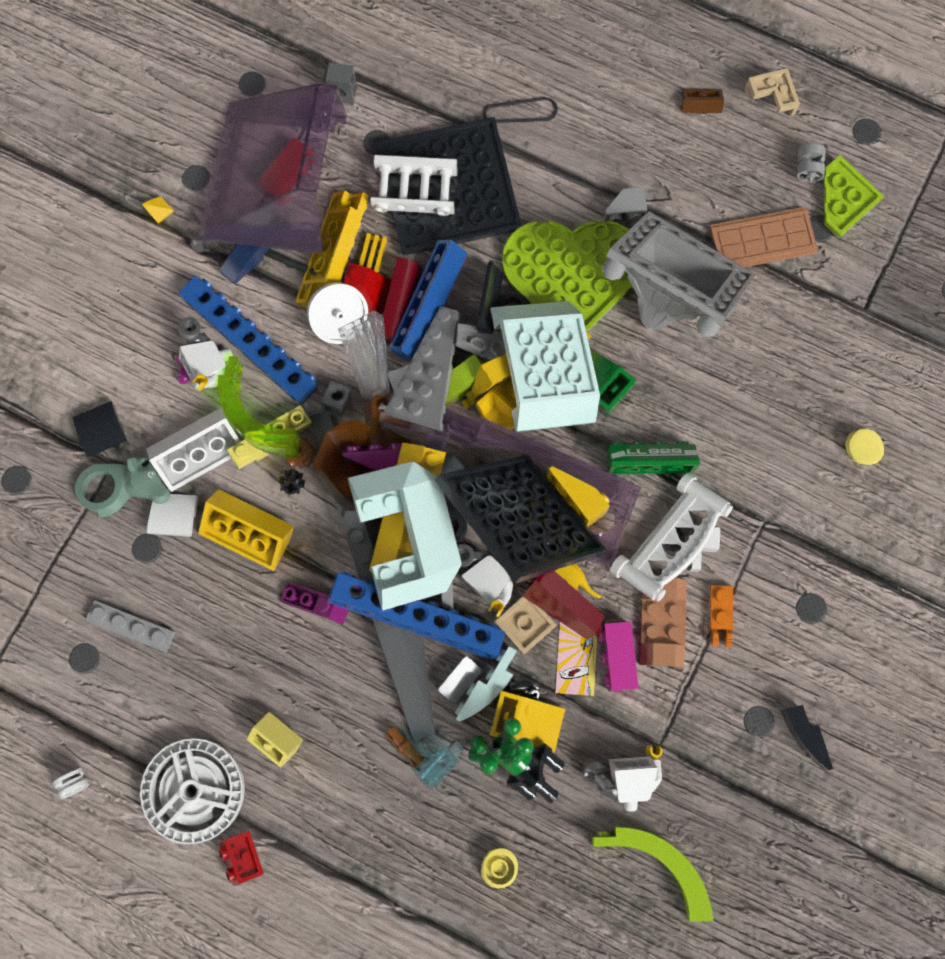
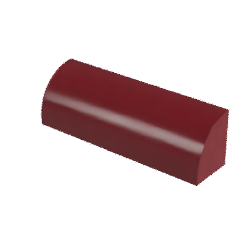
[378,257,423,343]

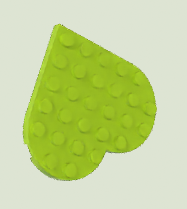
[502,220,633,333]

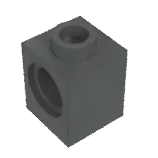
[321,381,351,418]

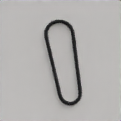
[483,97,558,123]

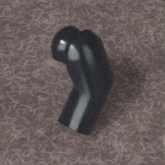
[508,680,540,700]

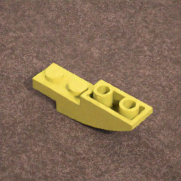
[227,405,312,469]

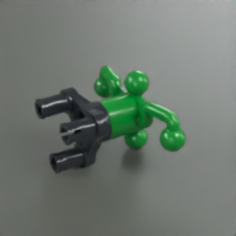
[468,717,565,803]

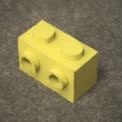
[246,712,303,768]

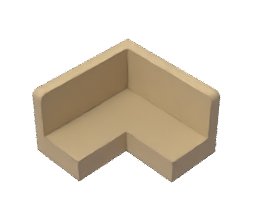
[744,68,800,116]

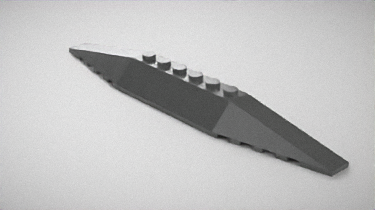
[308,412,435,741]

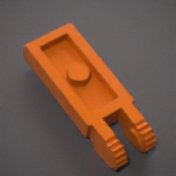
[710,585,733,648]

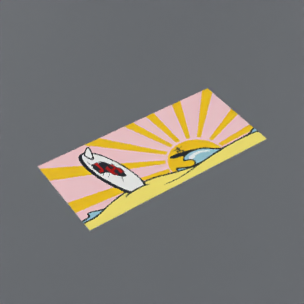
[556,622,597,696]

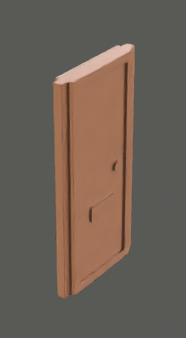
[709,207,818,267]

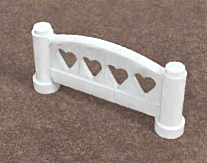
[610,473,733,601]

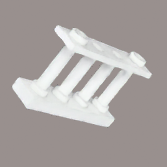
[371,155,457,216]

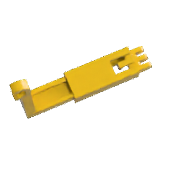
[462,327,591,408]

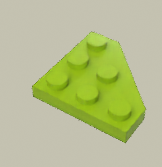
[824,155,884,238]

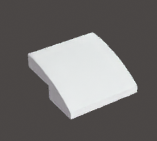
[147,494,198,537]

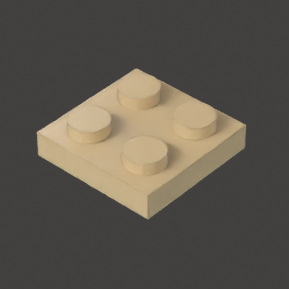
[495,597,557,655]

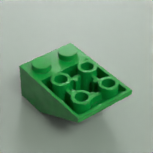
[590,349,637,418]

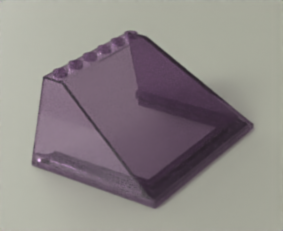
[198,83,347,253]

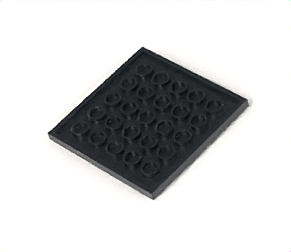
[377,117,522,256]
[435,455,606,584]

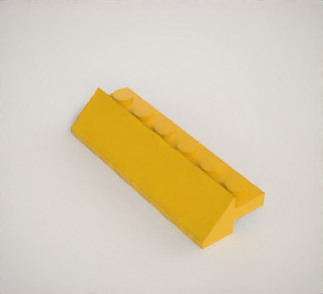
[295,190,369,308]
[369,443,446,572]

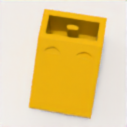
[490,691,565,753]

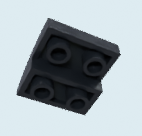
[72,401,127,457]

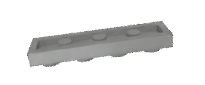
[85,600,175,653]

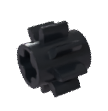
[278,468,305,495]

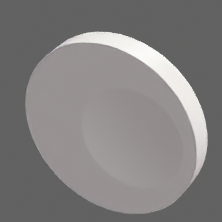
[307,282,368,344]

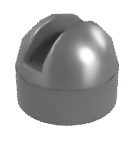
[190,235,208,252]

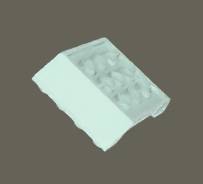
[490,301,600,432]

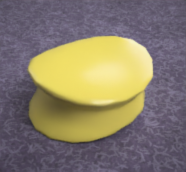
[845,429,884,465]
[481,848,518,888]

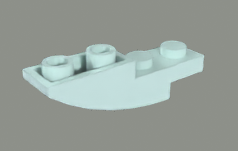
[455,646,516,722]

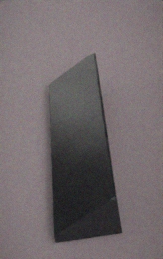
[477,261,503,334]

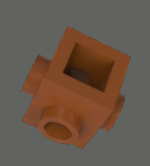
[280,434,316,470]

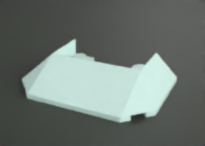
[348,461,461,610]

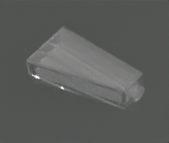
[338,311,389,400]

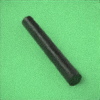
[263,249,317,276]

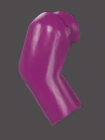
[175,354,190,384]

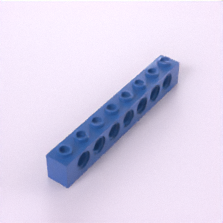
[178,276,318,406]
[327,572,505,660]

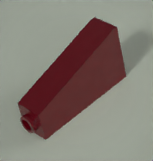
[522,571,605,640]

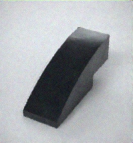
[781,705,833,770]

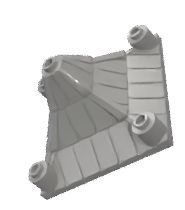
[602,211,756,337]

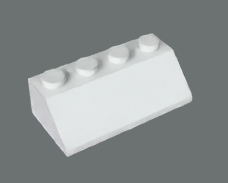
[146,408,241,492]

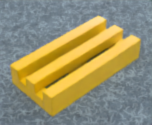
[359,233,388,273]

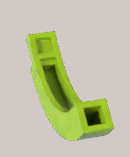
[591,826,713,922]

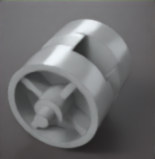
[797,143,826,183]

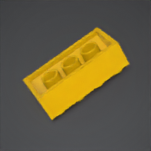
[198,489,294,571]

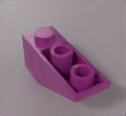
[342,443,402,471]
[279,581,349,625]

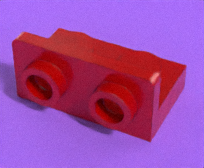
[218,830,264,886]

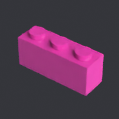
[600,622,639,692]

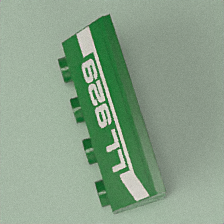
[607,441,700,475]

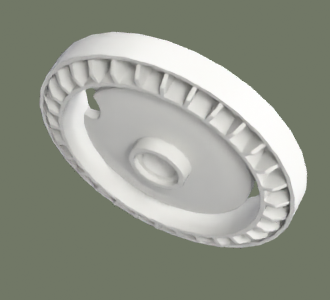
[140,738,245,844]

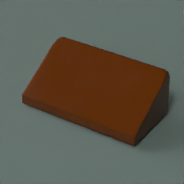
[682,89,724,113]

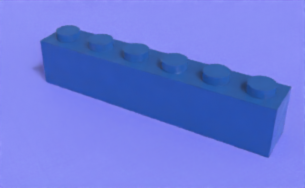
[388,240,467,362]

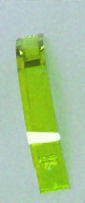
[218,356,300,458]

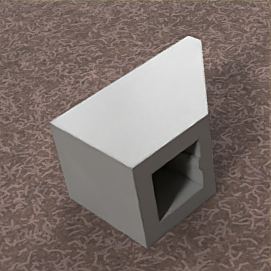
[604,187,647,223]

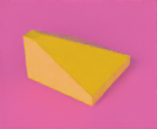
[142,196,174,224]

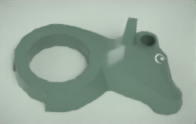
[75,457,170,518]

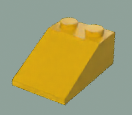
[547,466,610,527]

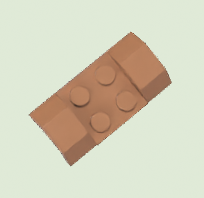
[640,578,686,668]

